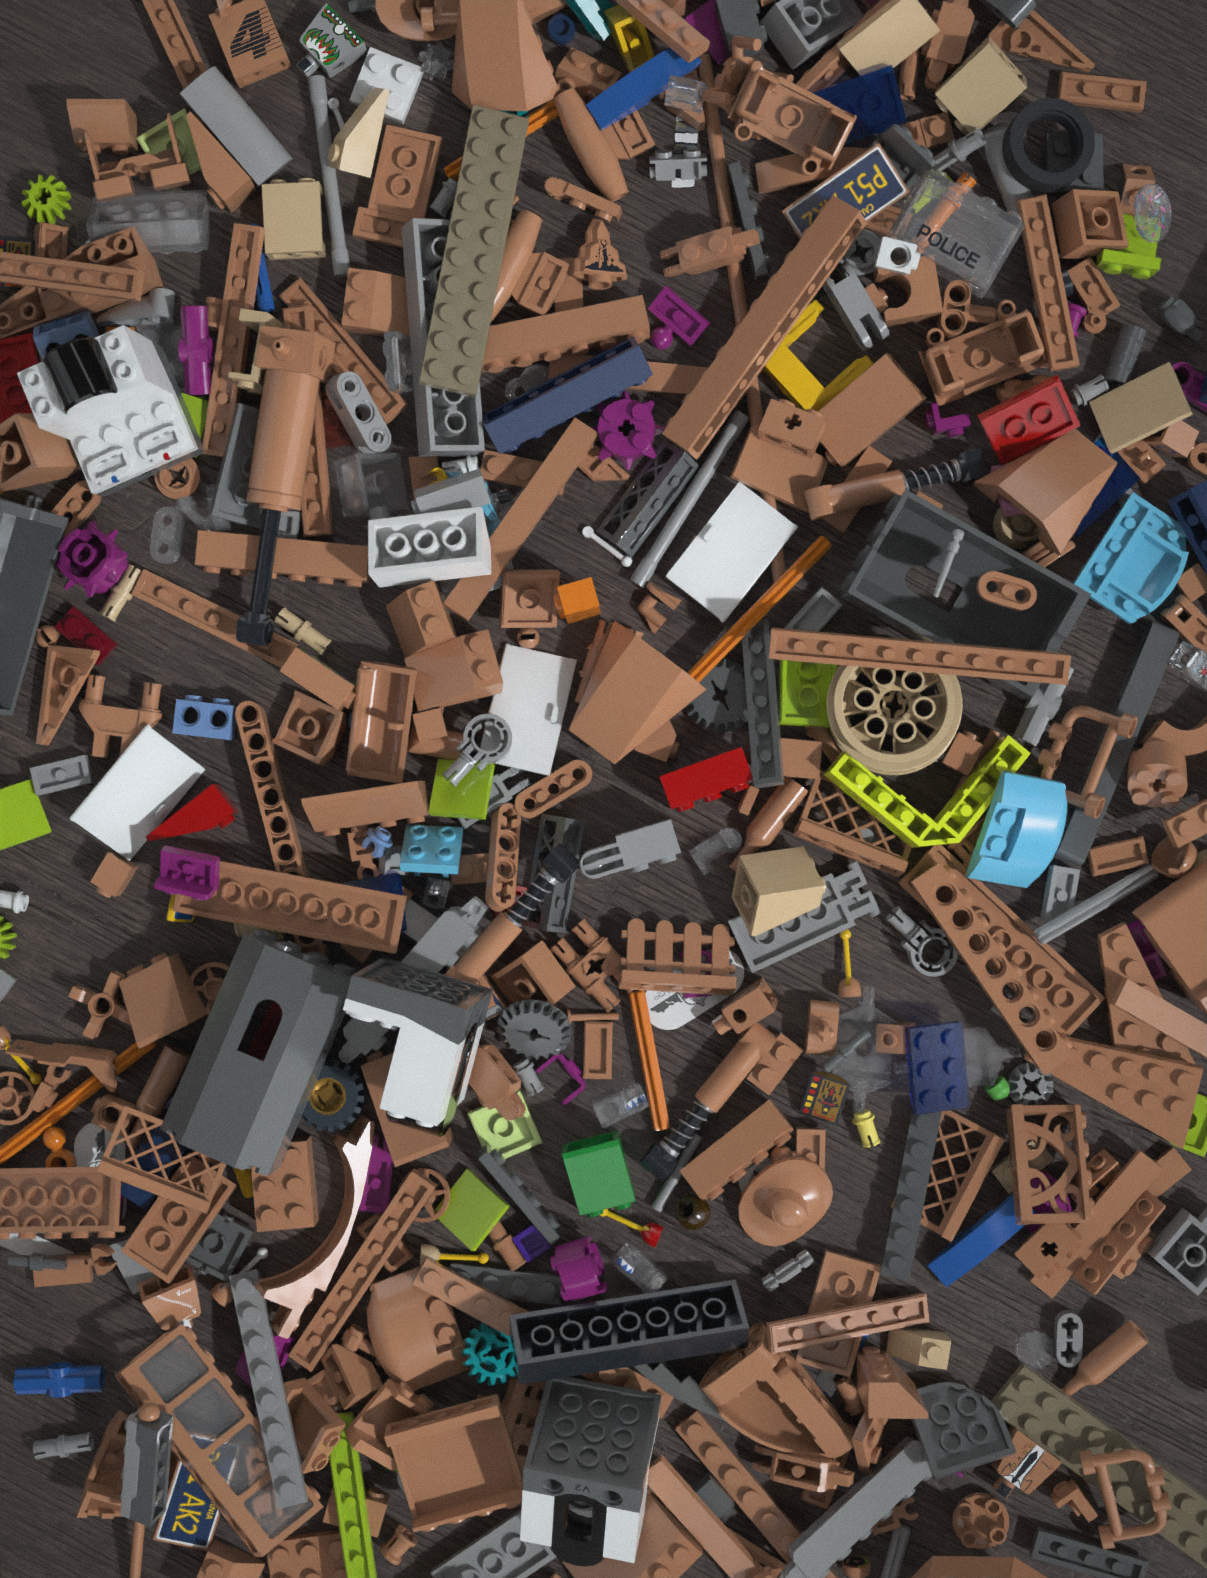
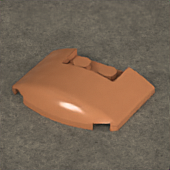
[367,1266,471,1391]

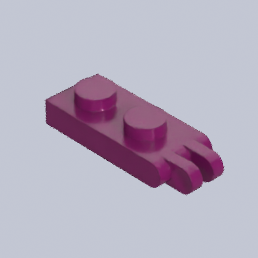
[359,1134,394,1213]

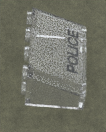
[886,168,1025,299]

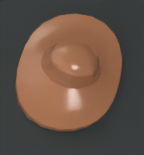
[375,0,458,41]
[738,1157,833,1246]

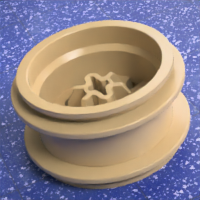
[827,638,963,775]

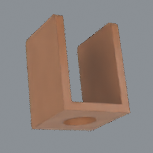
[781,738,822,779]

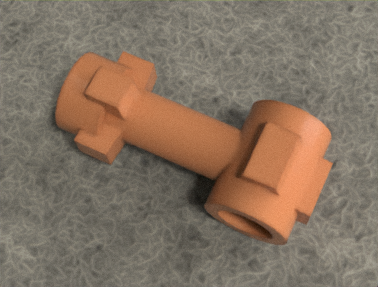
[341,1324,381,1367]

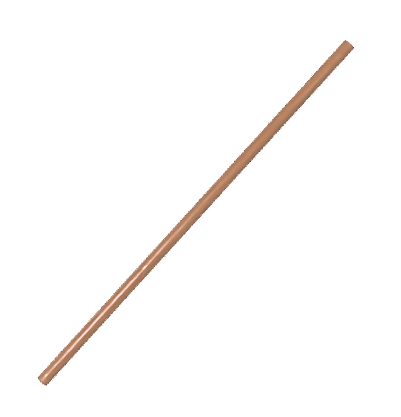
[698,54,789,592]

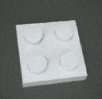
[349,47,424,124]

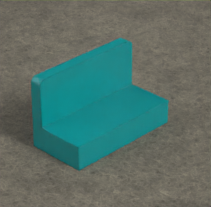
[565,0,613,40]

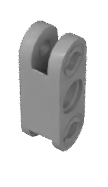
[822,262,890,351]
[325,371,391,455]

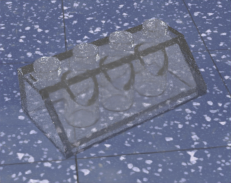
[86,190,210,254]

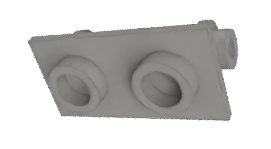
[649,149,707,181]

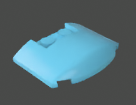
[1073,492,1189,624]
[965,770,1067,888]

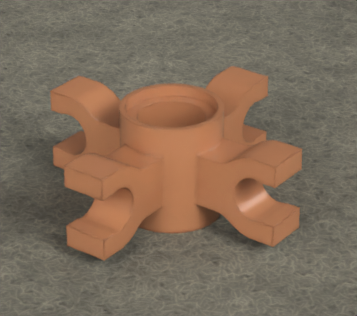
[68,971,131,1039]

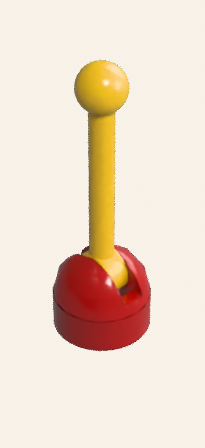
[599,1209,664,1248]

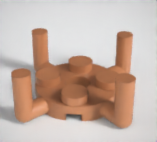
[702,35,794,140]

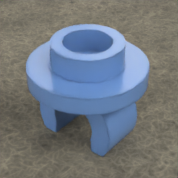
[362,826,393,858]

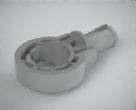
[442,714,512,787]
[886,906,958,977]

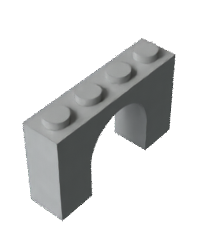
[411,468,514,596]

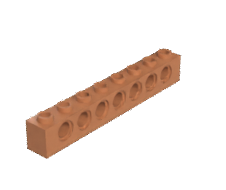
[909,862,1073,1076]

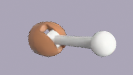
[210,1247,268,1307]

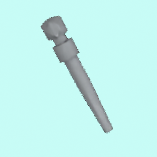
[933,529,964,598]

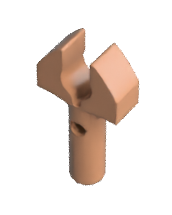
[66,1244,117,1276]

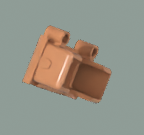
[727,63,857,176]
[918,300,1047,406]

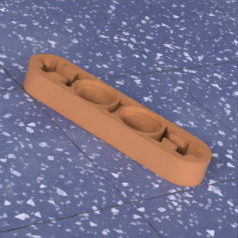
[485,803,521,912]

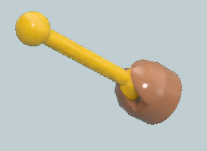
[838,929,861,998]
[0,1025,42,1085]

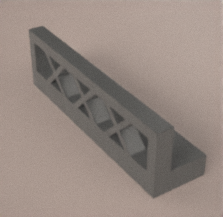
[596,440,699,558]
[522,813,585,933]

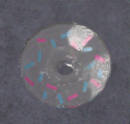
[1133,184,1172,242]

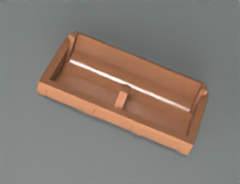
[346,661,417,784]

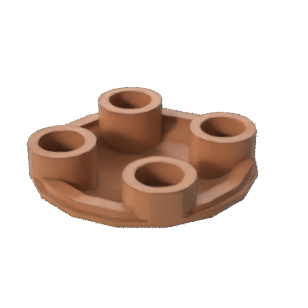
[952,1492,1009,1549]

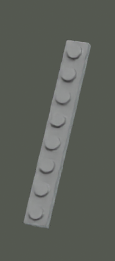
[229,1269,309,1509]

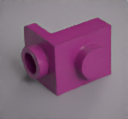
[924,402,971,438]

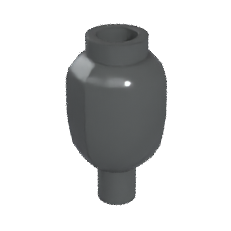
[1158,295,1203,343]

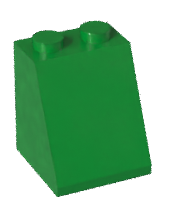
[562,1130,636,1217]

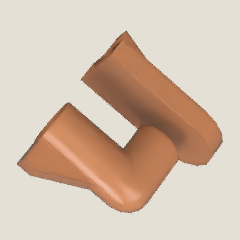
[638,582,682,634]

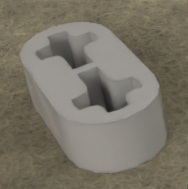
[1054,1310,1083,1367]

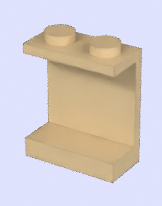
[262,178,326,260]
[228,309,284,396]

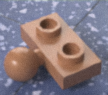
[770,1127,826,1171]

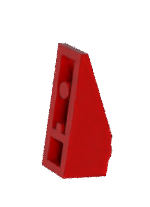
[145,784,239,841]

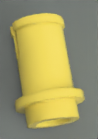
[852,1109,880,1148]

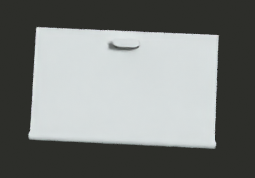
[665,482,798,623]
[480,643,577,776]
[70,724,205,861]

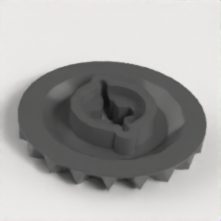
[685,659,748,733]
[497,1000,572,1060]

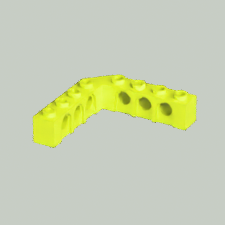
[823,735,1031,848]

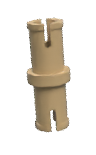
[99,564,142,622]
[274,607,332,655]

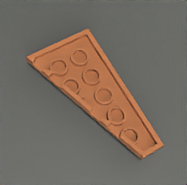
[1097,922,1195,1064]
[1024,1031,1203,1149]

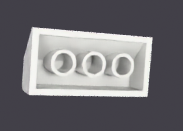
[368,507,491,587]

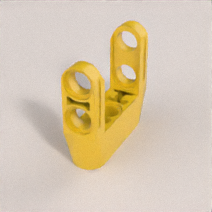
[762,300,874,412]

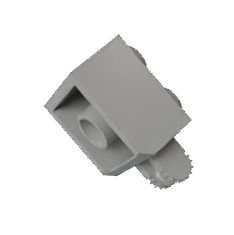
[1147,1208,1207,1296]

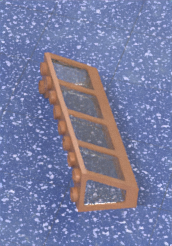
[114,1324,323,1557]

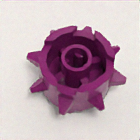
[592,391,665,470]
[55,521,128,597]

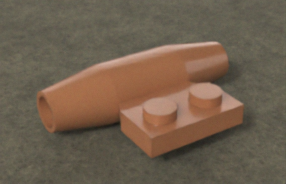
[554,88,655,202]
[491,209,571,323]

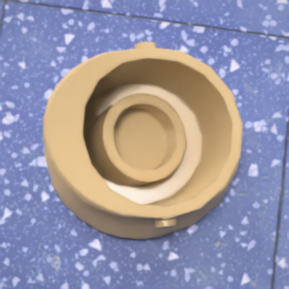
[993,507,1041,549]

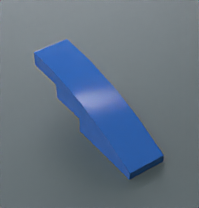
[586,47,702,131]
[927,1193,1037,1287]

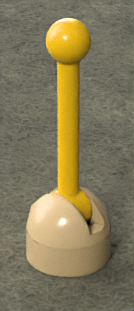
[420,1244,489,1267]

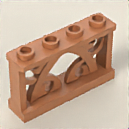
[1006,1104,1095,1225]

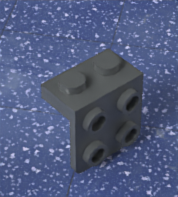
[866,124,936,200]

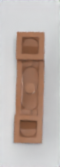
[755,147,867,194]

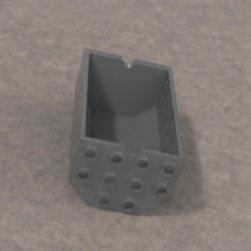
[841,489,1091,699]
[0,497,69,716]
[160,929,356,1176]

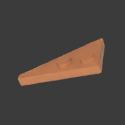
[36,645,100,745]

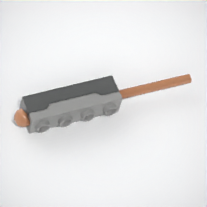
[120,1402,174,1578]

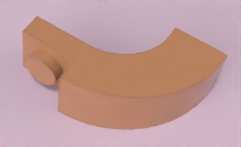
[1139,715,1207,756]

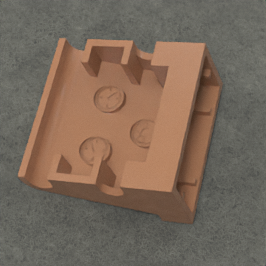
[1132,859,1207,1014]

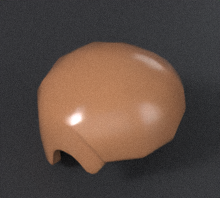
[1151,836,1197,878]

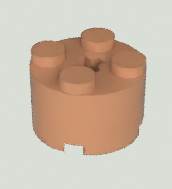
[1127,741,1188,808]

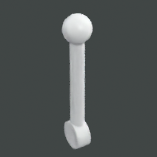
[328,98,344,130]
[582,526,632,567]

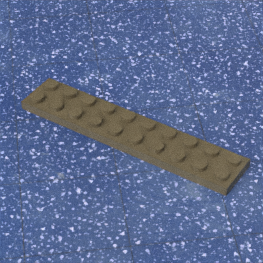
[418,104,529,397]
[991,1362,1207,1569]

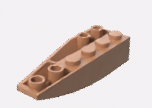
[0,226,164,339]

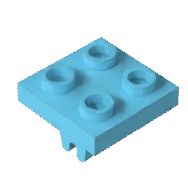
[400,825,463,878]

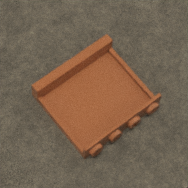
[384,1394,523,1533]

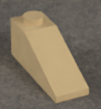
[328,87,390,178]

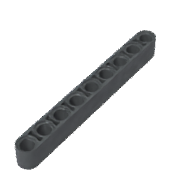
[1054,621,1179,866]

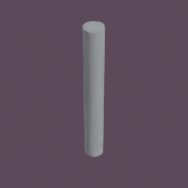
[651,1132,703,1212]

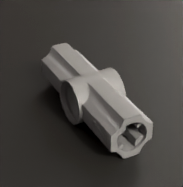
[1013,667,1074,747]

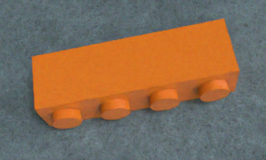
[553,577,601,624]

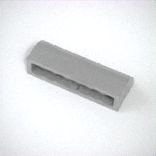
[180,66,293,188]

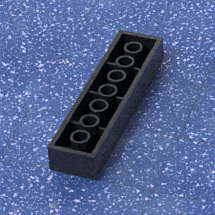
[509,1279,749,1385]

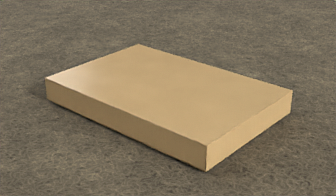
[837,0,940,87]
[1089,362,1193,454]

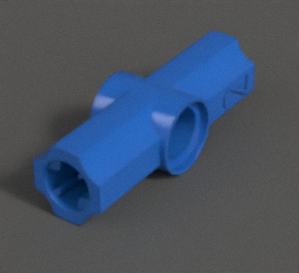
[13,1362,105,1398]

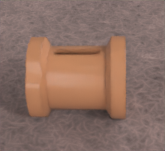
[205,297,223,332]
[380,1525,418,1565]

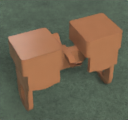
[84,112,192,203]

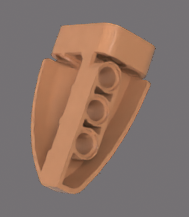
[699,1322,854,1458]

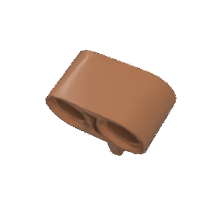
[937,280,996,340]
[805,1000,839,1056]

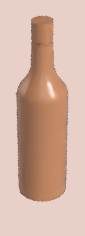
[729,776,809,871]
[126,1044,191,1149]
[1061,1320,1149,1396]

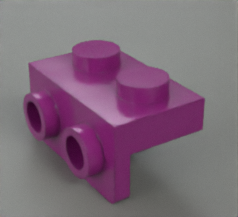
[154,845,220,900]

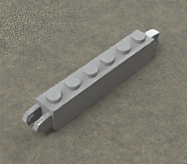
[338,896,488,1064]
[779,1436,932,1578]

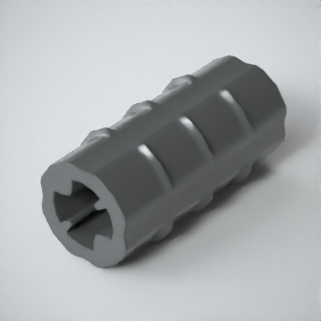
[1104,324,1147,387]

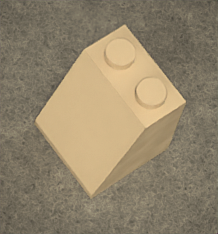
[935,36,1027,135]
[731,846,826,937]

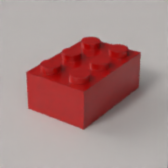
[659,747,753,813]

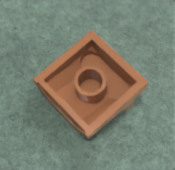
[272,690,347,766]

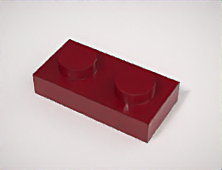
[55,606,118,666]

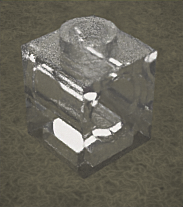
[664,75,707,114]

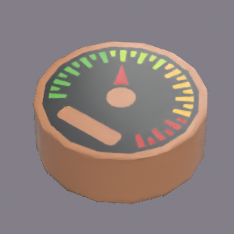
[842,1555,871,1578]

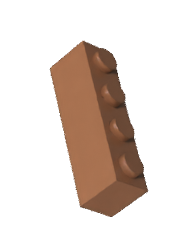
[680,1099,794,1201]

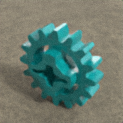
[461,1323,516,1386]

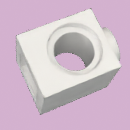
[874,236,921,276]

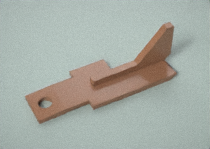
[5,1039,117,1092]

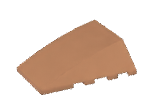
[452,0,563,111]
[974,429,1117,556]
[569,621,707,764]
[76,1409,178,1519]

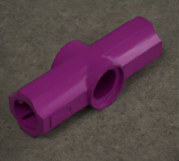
[178,305,214,395]

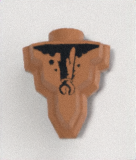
[572,218,627,290]

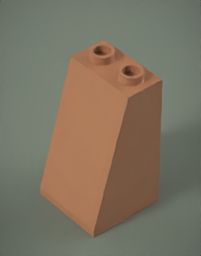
[818,354,927,467]
[361,1044,454,1167]

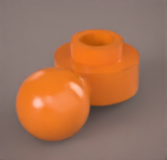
[43,1127,77,1168]

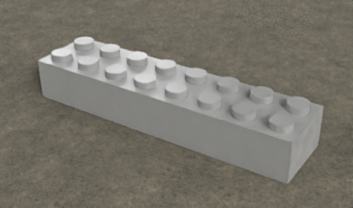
[401,218,485,457]

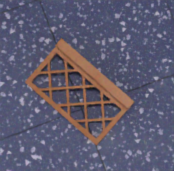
[792,770,924,877]
[96,1106,226,1214]
[890,1106,1005,1242]

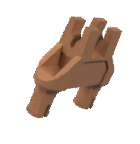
[79,675,162,758]

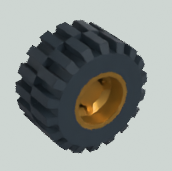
[301,1057,367,1132]

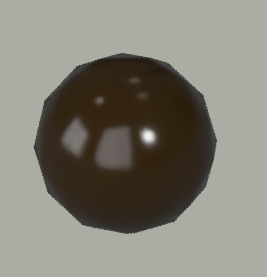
[675,1194,711,1230]

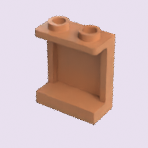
[284,1377,346,1474]

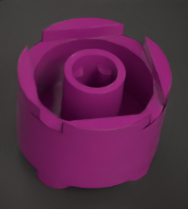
[550,1235,607,1302]

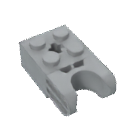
[580,818,681,879]

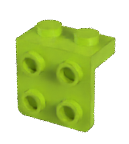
[1095,214,1161,279]

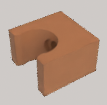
[872,254,943,328]

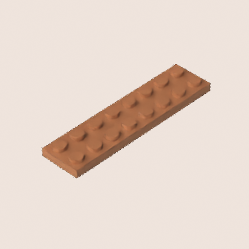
[898,845,1105,1037]
[173,861,407,954]

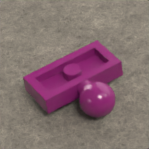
[648,286,710,350]

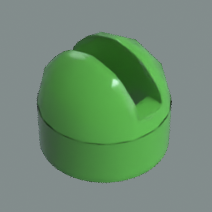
[984,1075,1010,1101]

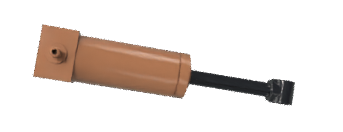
[236,325,336,647]

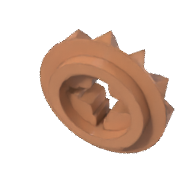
[155,459,201,500]

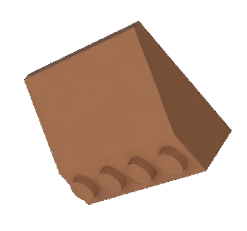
[301,781,430,837]
[563,1492,703,1578]

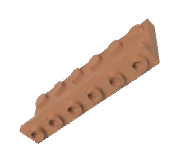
[0,1167,126,1240]

